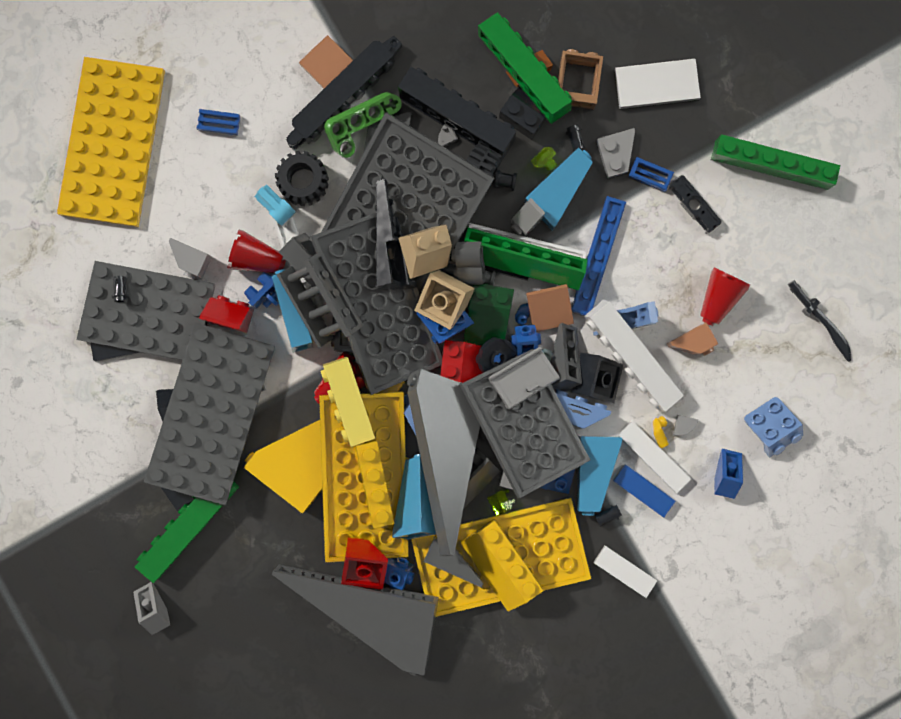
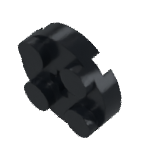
[476,337,517,373]

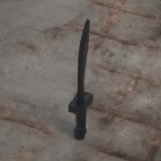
[788,280,851,362]

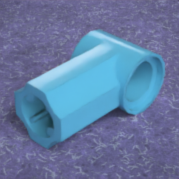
[254,185,296,226]

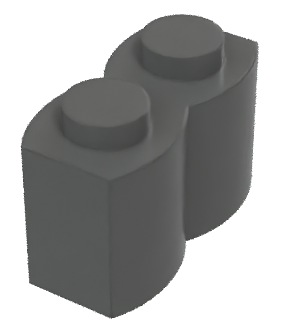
[451,242,486,285]

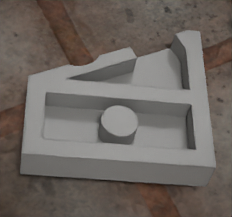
[596,128,635,179]

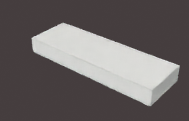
[594,545,657,598]

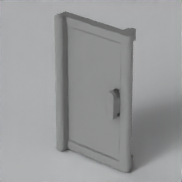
[488,346,560,409]

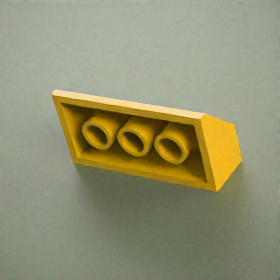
[460,519,543,611]

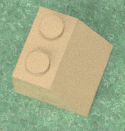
[399,225,452,279]
[414,270,474,330]

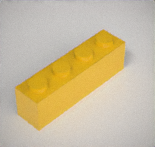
[355,439,394,528]

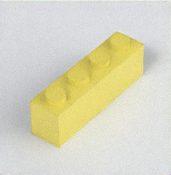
[320,357,375,447]

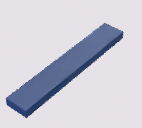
[571,196,626,316]

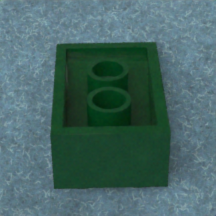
[463,284,514,346]

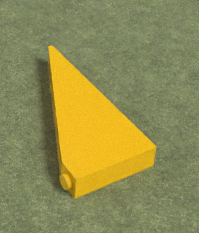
[244,381,405,513]

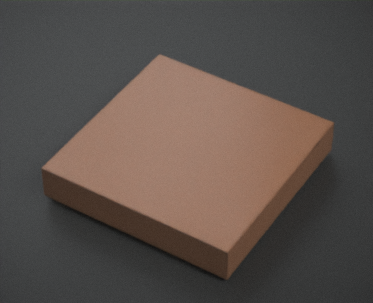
[299,35,353,89]
[526,284,574,332]

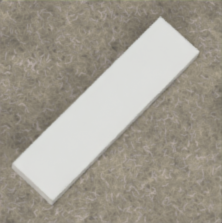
[618,421,691,493]

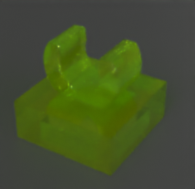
[531,147,557,171]
[487,489,515,515]

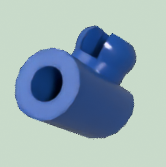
[515,303,530,325]

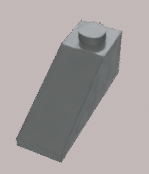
[550,323,582,392]
[424,536,483,588]

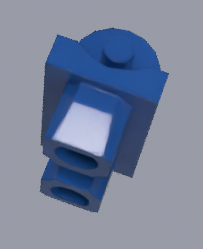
[244,272,279,309]

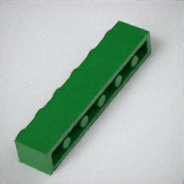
[478,12,572,124]
[711,134,841,190]
[464,227,588,290]
[135,482,239,583]

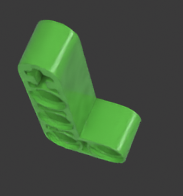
[324,92,402,158]

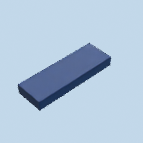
[613,464,676,518]

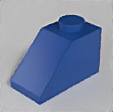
[714,448,743,499]

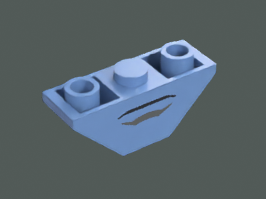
[556,390,611,428]

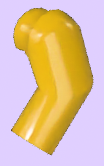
[653,416,669,448]

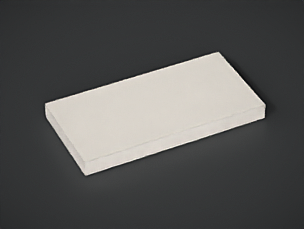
[615,59,701,109]

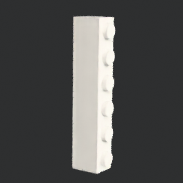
[585,300,684,412]

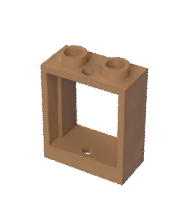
[558,49,603,110]

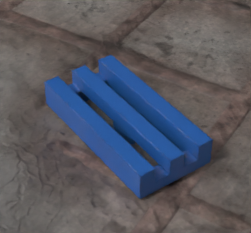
[196,109,240,135]
[628,157,674,192]

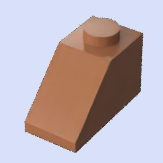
[667,323,718,356]

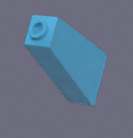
[524,148,593,230]
[272,269,312,353]
[577,436,622,516]
[392,454,436,540]

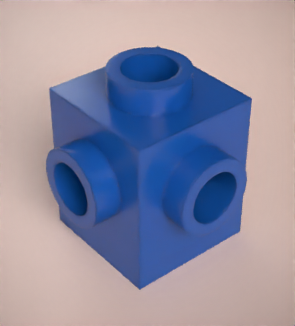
[511,325,541,356]
[384,558,415,590]

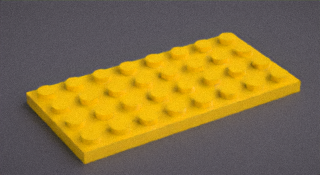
[57,57,165,227]
[319,392,408,562]
[411,497,591,617]

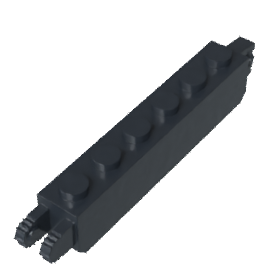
[286,36,402,150]

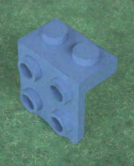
[744,397,803,458]

